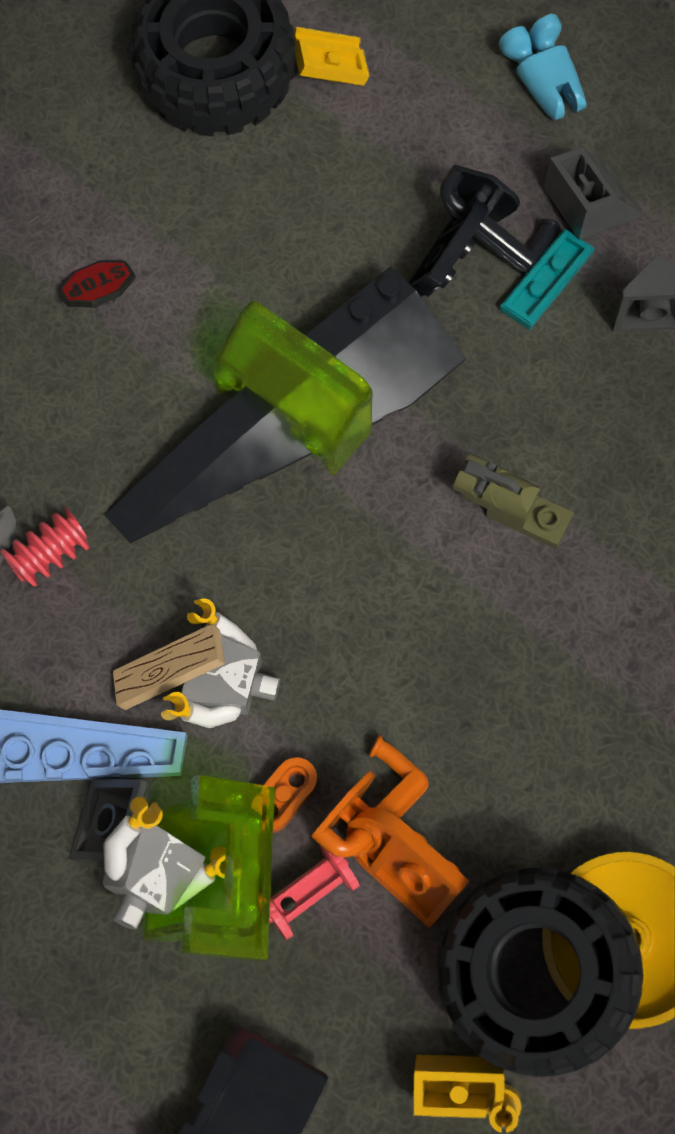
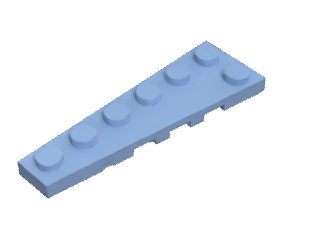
[0,710,188,783]

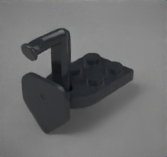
[408,165,560,297]

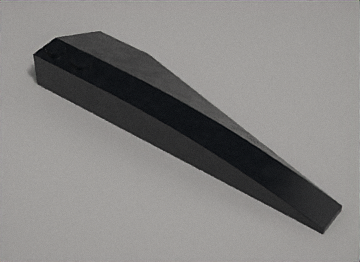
[105,266,466,543]

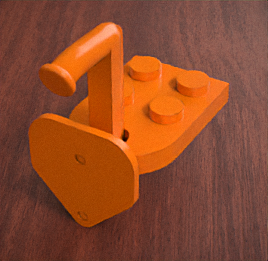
[311,735,469,928]

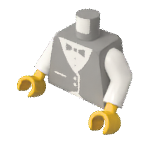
[161,598,281,728]
[103,797,240,930]

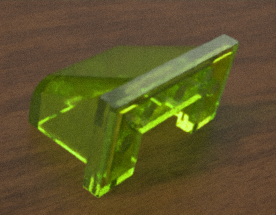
[143,775,275,962]

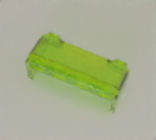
[212,301,373,477]

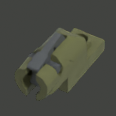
[453,453,574,550]

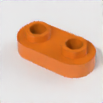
[249,757,317,833]

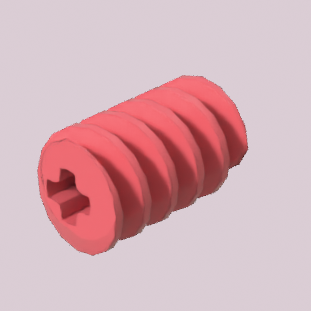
[0,506,90,587]

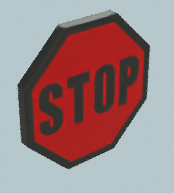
[58,260,136,308]

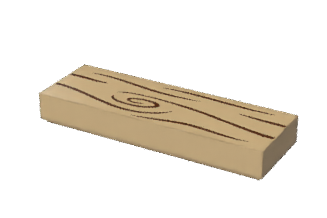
[113,624,225,710]

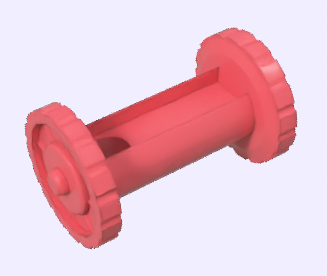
[254,845,360,940]

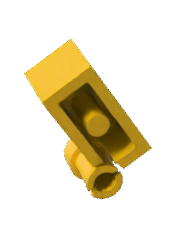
[414,1054,521,1133]

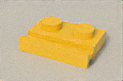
[294,27,370,86]

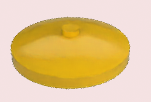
[542,852,675,1029]

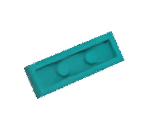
[499,229,595,331]

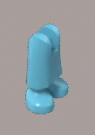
[498,14,587,121]

